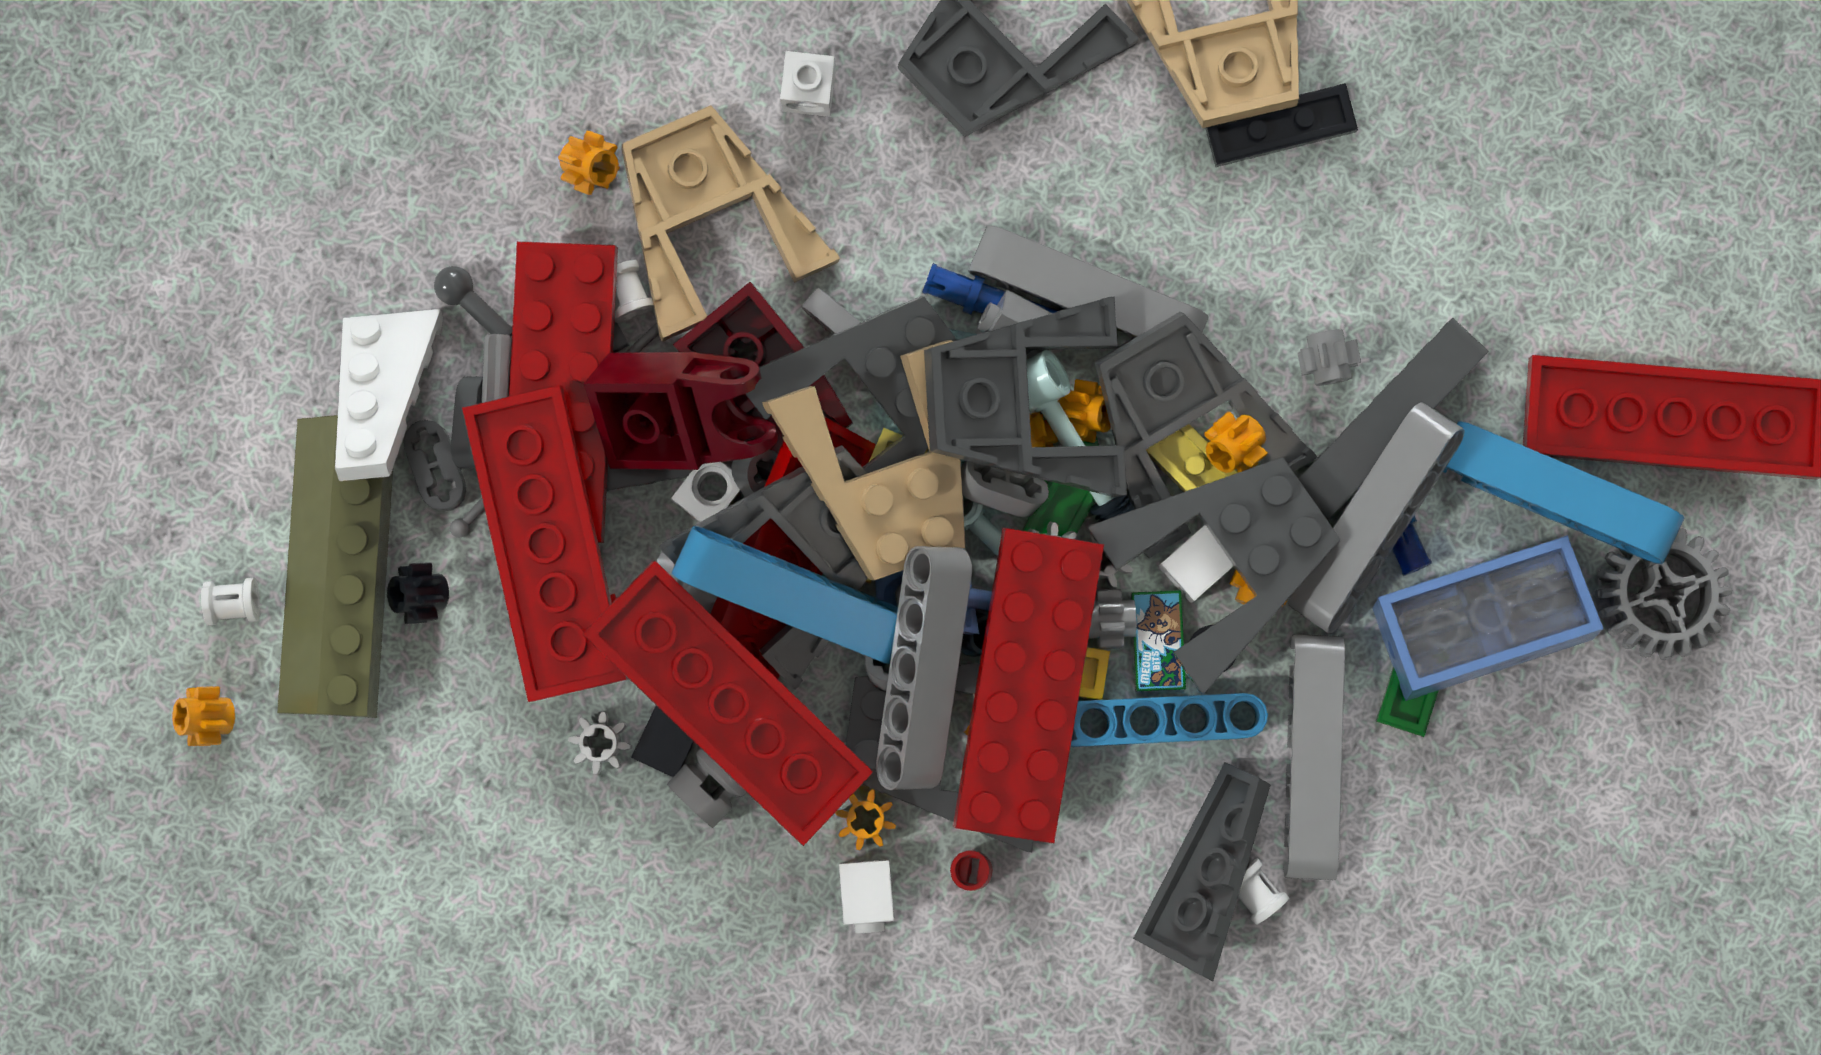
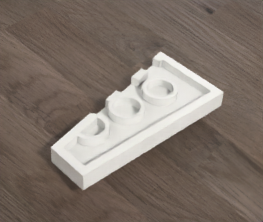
[335,309,443,481]

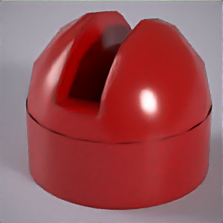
[950,850,993,891]

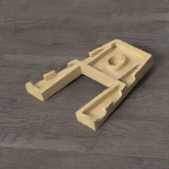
[1127,0,1299,128]
[622,105,840,342]
[762,340,965,580]

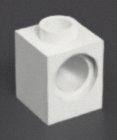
[780,51,836,117]
[671,460,742,522]
[1158,525,1234,603]
[839,859,894,933]

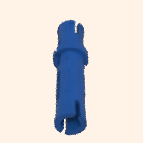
[922,263,1058,315]

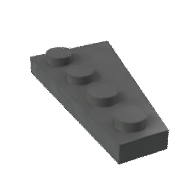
[1133,762,1271,982]

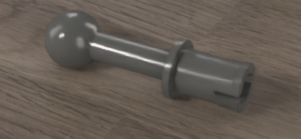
[434,266,513,336]

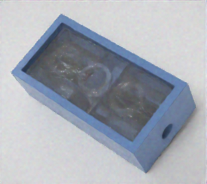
[1372,535,1603,701]

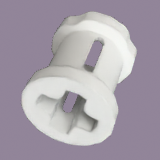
[615,260,654,323]
[201,578,260,626]
[1238,858,1289,925]

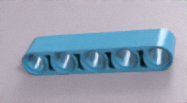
[1443,421,1685,564]
[671,526,898,664]
[1071,693,1268,747]

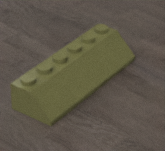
[277,415,393,718]

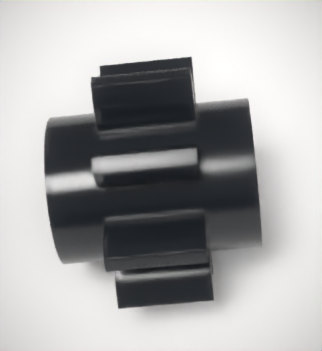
[387,562,449,624]

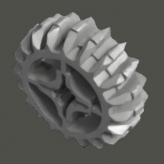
[1594,528,1733,660]

